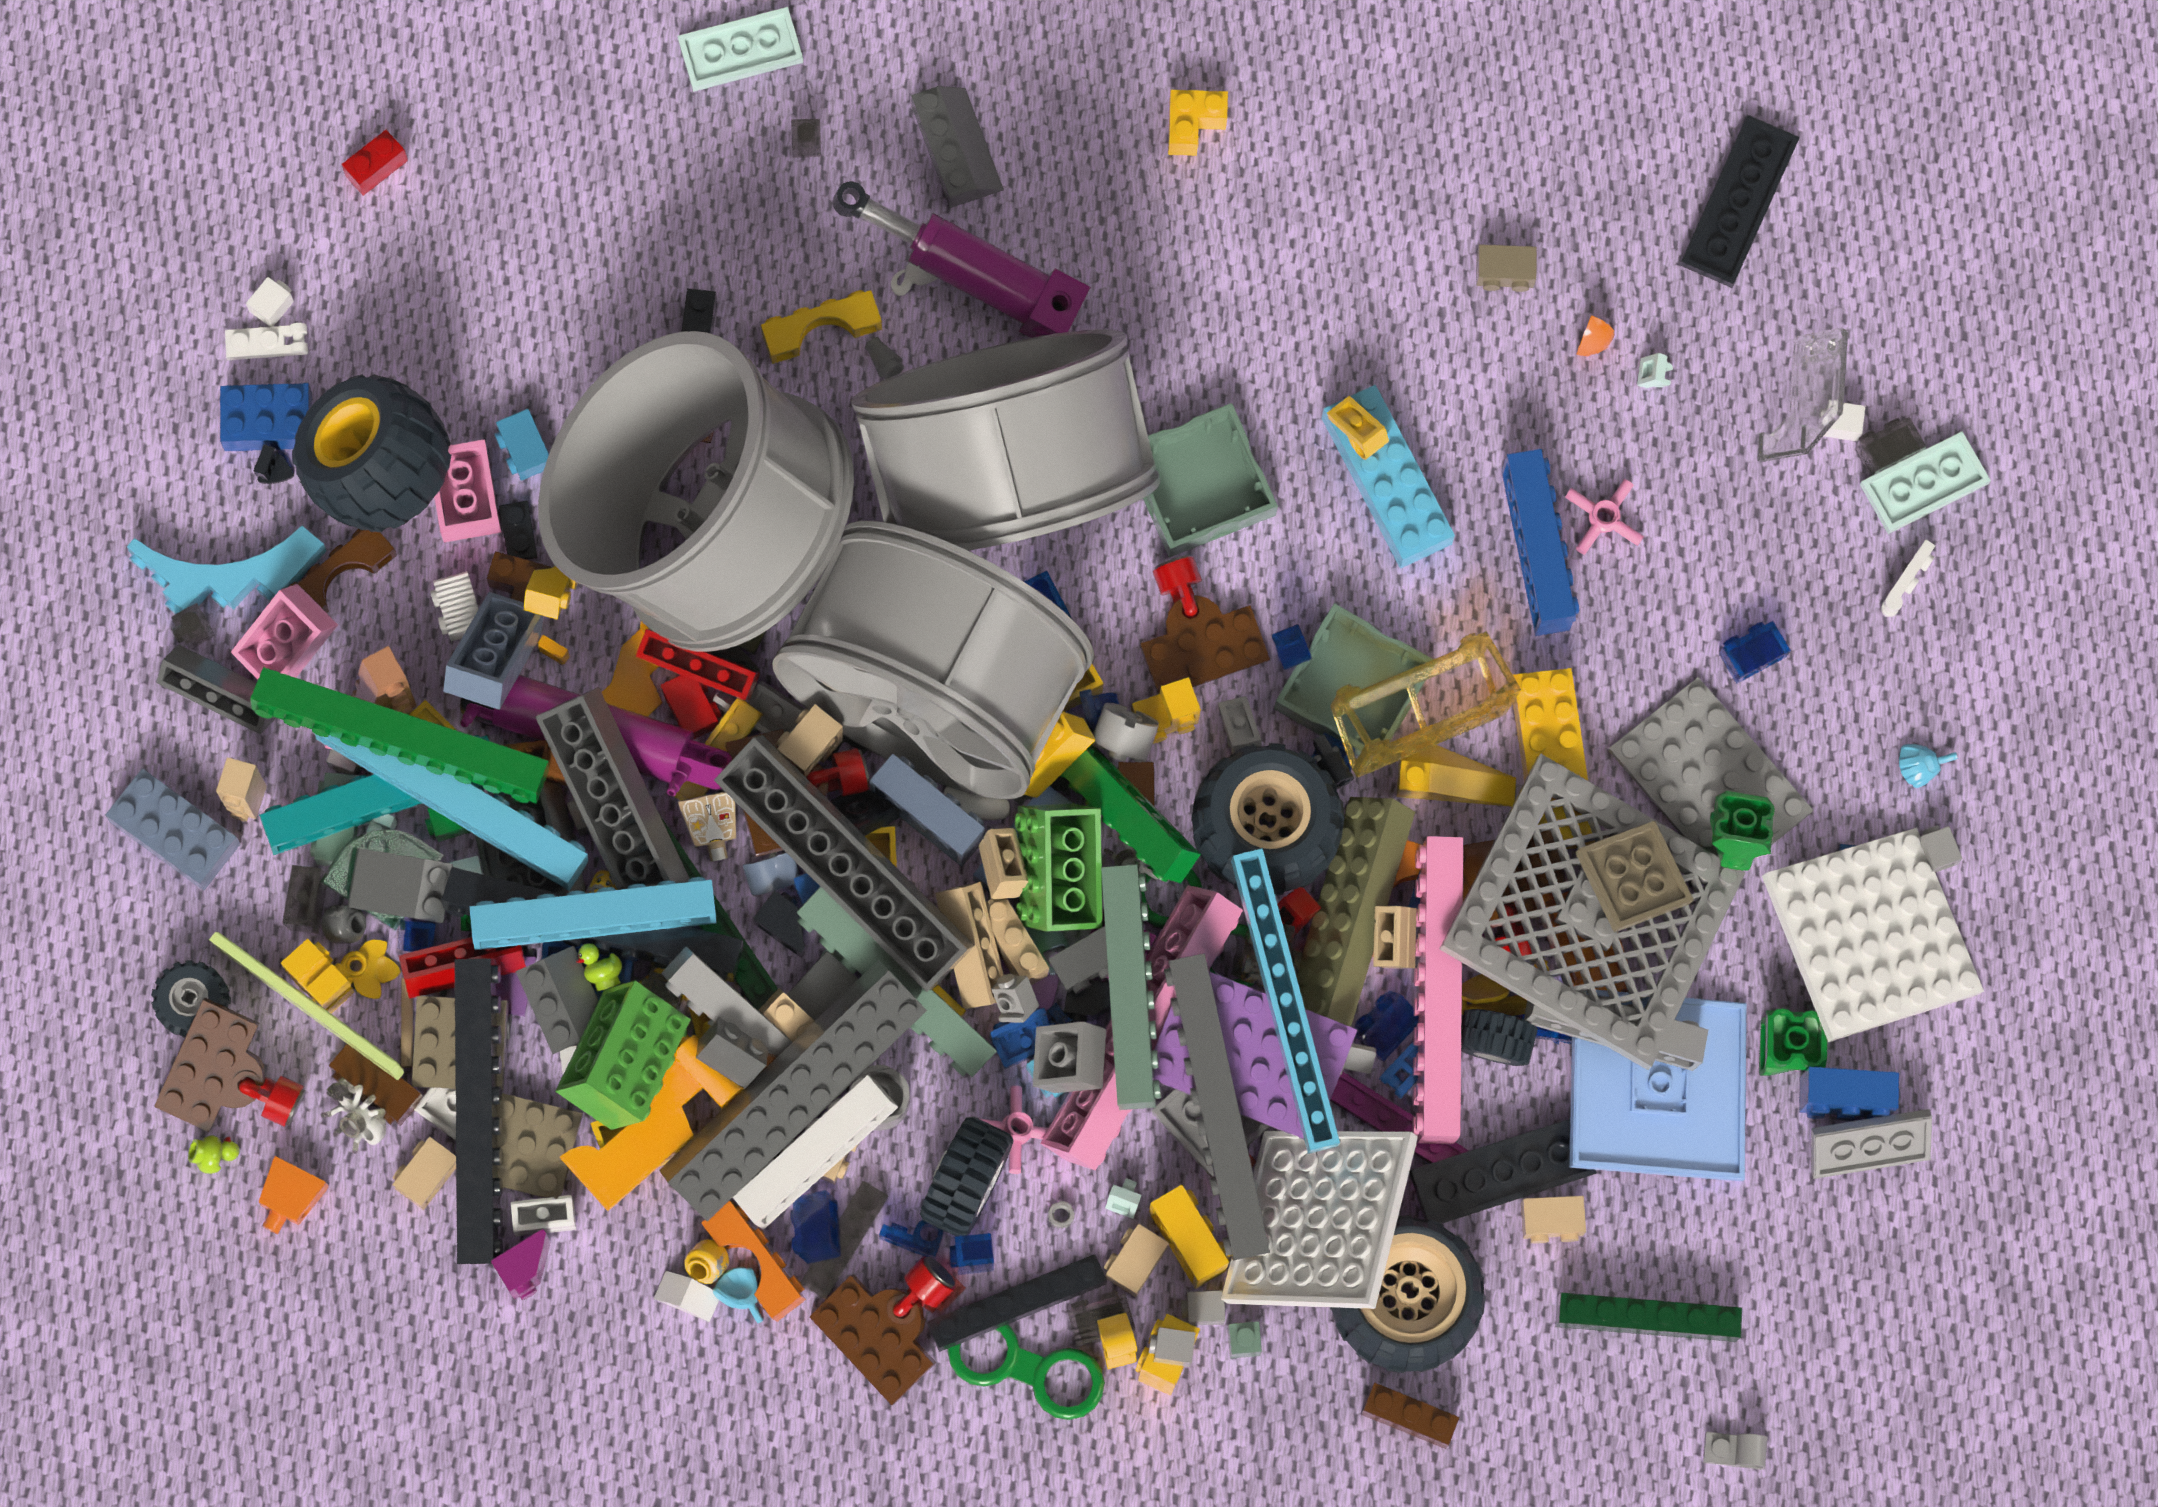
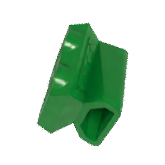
[1710,791,1775,871]
[1759,1008,1827,1076]

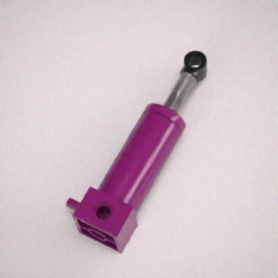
[832,181,1091,338]

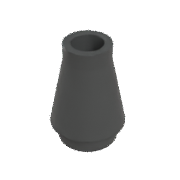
[865,337,904,379]

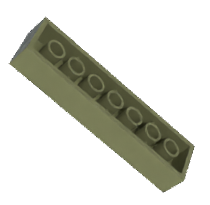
[1296,797,1415,1027]

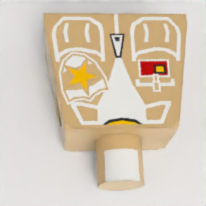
[678,791,736,862]

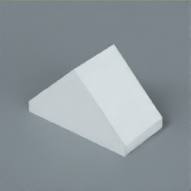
[654,1271,719,1322]

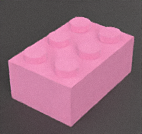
[435,439,502,543]
[231,584,338,679]

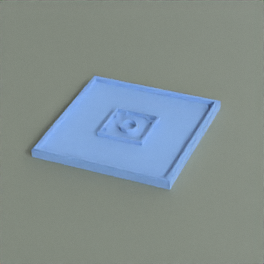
[1569,990,1747,1181]

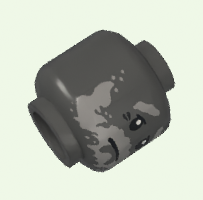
[321,905,366,944]

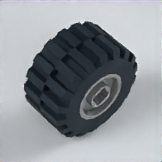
[151,960,231,1038]
[1461,1009,1538,1066]

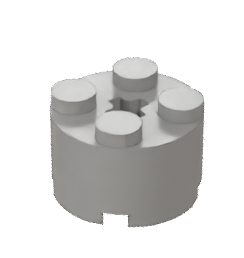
[1091,703,1159,762]
[849,1065,910,1131]

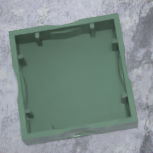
[1143,403,1278,558]
[1274,603,1436,767]

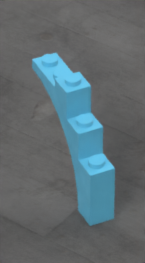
[127,526,327,617]

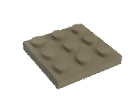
[1575,821,1694,933]
[412,996,508,1091]
[497,1093,583,1199]

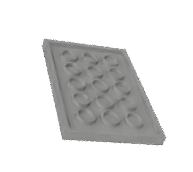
[1608,677,1813,858]

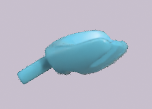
[1899,744,1958,788]
[713,1266,764,1323]

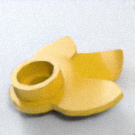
[341,940,401,999]

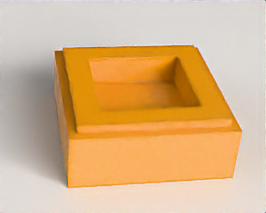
[538,635,570,665]

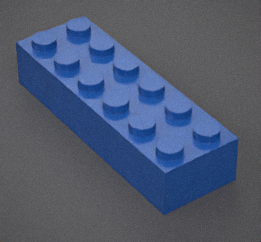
[1501,449,1579,636]

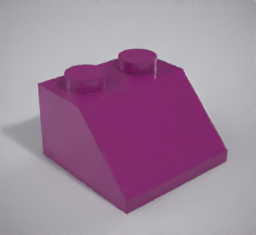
[491,1229,551,1300]

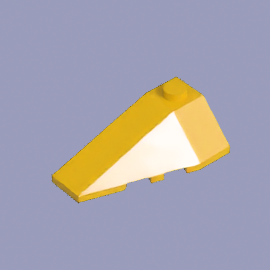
[1396,739,1516,807]

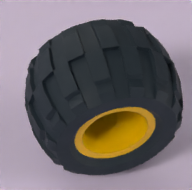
[292,374,451,532]

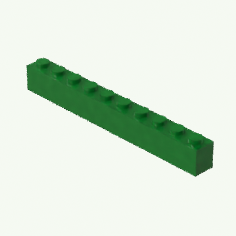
[250,667,549,803]

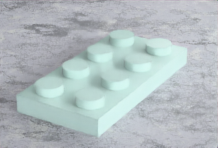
[677,7,803,92]
[1860,431,1991,534]

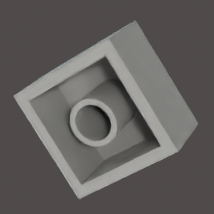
[1033,1022,1106,1093]

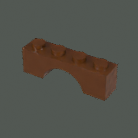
[288,529,397,613]

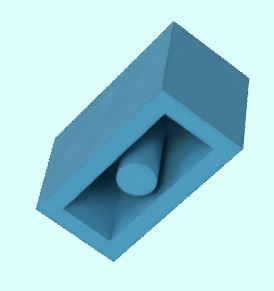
[494,409,549,481]

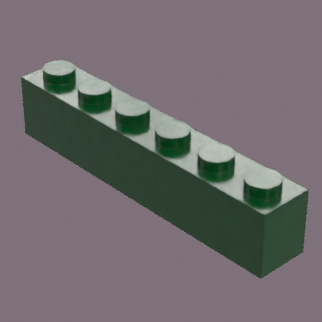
[1555,1292,1742,1342]

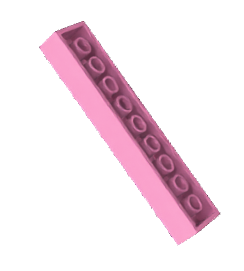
[1412,836,1463,1144]
[1040,885,1243,1170]

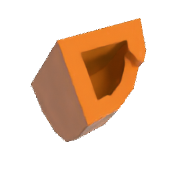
[1576,315,1615,356]

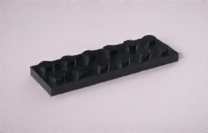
[1680,115,1800,288]
[1409,1119,1597,1224]

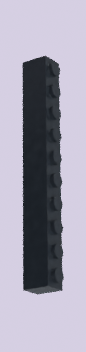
[441,867,743,983]
[455,959,503,1264]

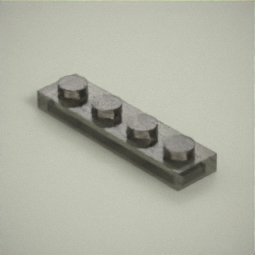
[801,1181,889,1300]

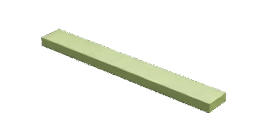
[209,932,404,1080]

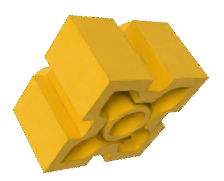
[281,938,354,1014]

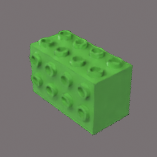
[1015,804,1102,931]
[555,981,691,1130]

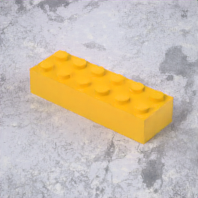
[1510,668,1595,849]

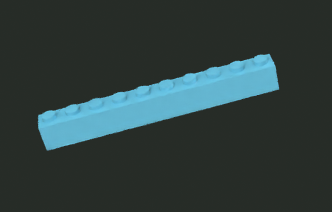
[315,734,589,891]
[1231,848,1340,1154]

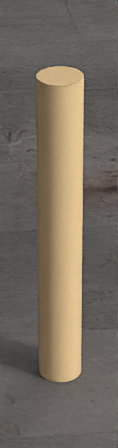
[401,978,413,1068]

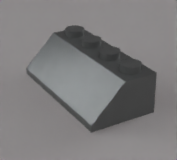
[911,86,1004,208]

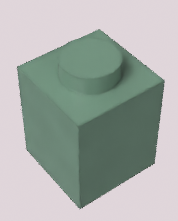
[1227,1321,1262,1359]

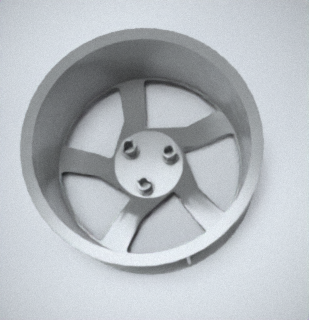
[851,329,1161,551]
[538,331,854,652]
[772,521,1094,799]

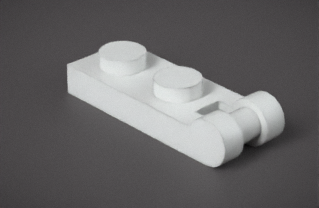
[225,323,308,360]
[1881,540,1936,617]

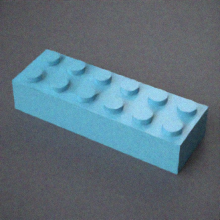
[1321,384,1455,569]

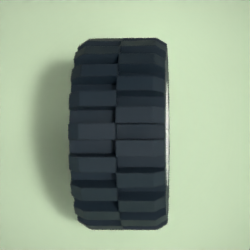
[920,1117,1014,1238]

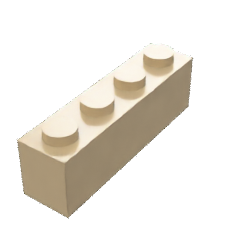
[935,882,1004,1009]

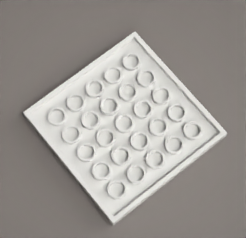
[1762,828,1984,1042]
[1221,1131,1418,1309]

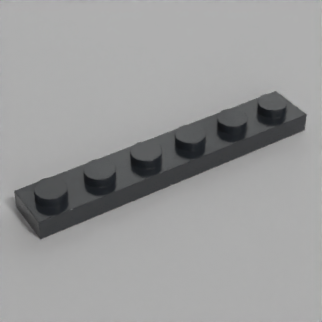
[927,1254,1107,1352]

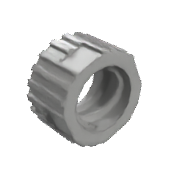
[1048,1201,1075,1229]

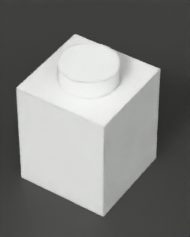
[246,277,294,327]
[1819,401,1865,441]

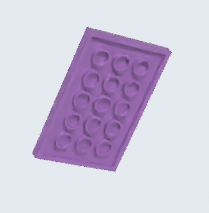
[1153,972,1357,1139]

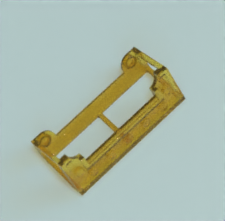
[1330,631,1521,778]

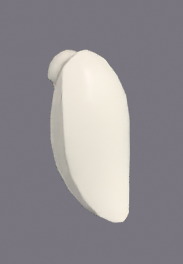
[944,786,1010,820]

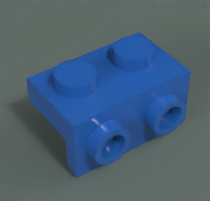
[990,1008,1051,1070]

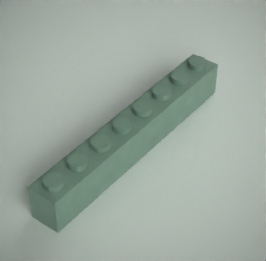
[1101,864,1161,1110]
[796,886,997,1077]

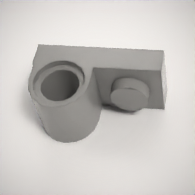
[1218,696,1262,754]
[1703,1432,1768,1470]

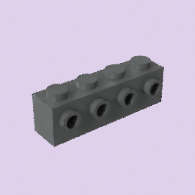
[156,644,275,734]

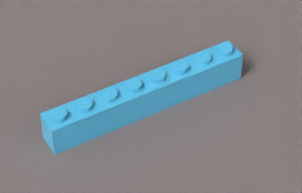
[469,877,717,950]

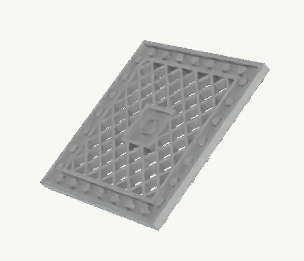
[1439,754,1745,1070]

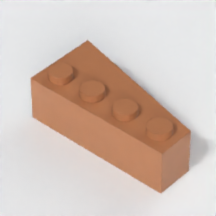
[351,646,417,715]

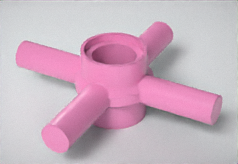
[1565,479,1644,555]
[978,1086,1049,1174]

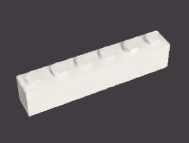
[733,1075,898,1229]

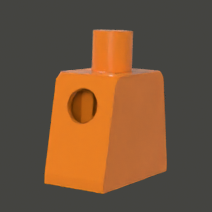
[259,1156,329,1234]

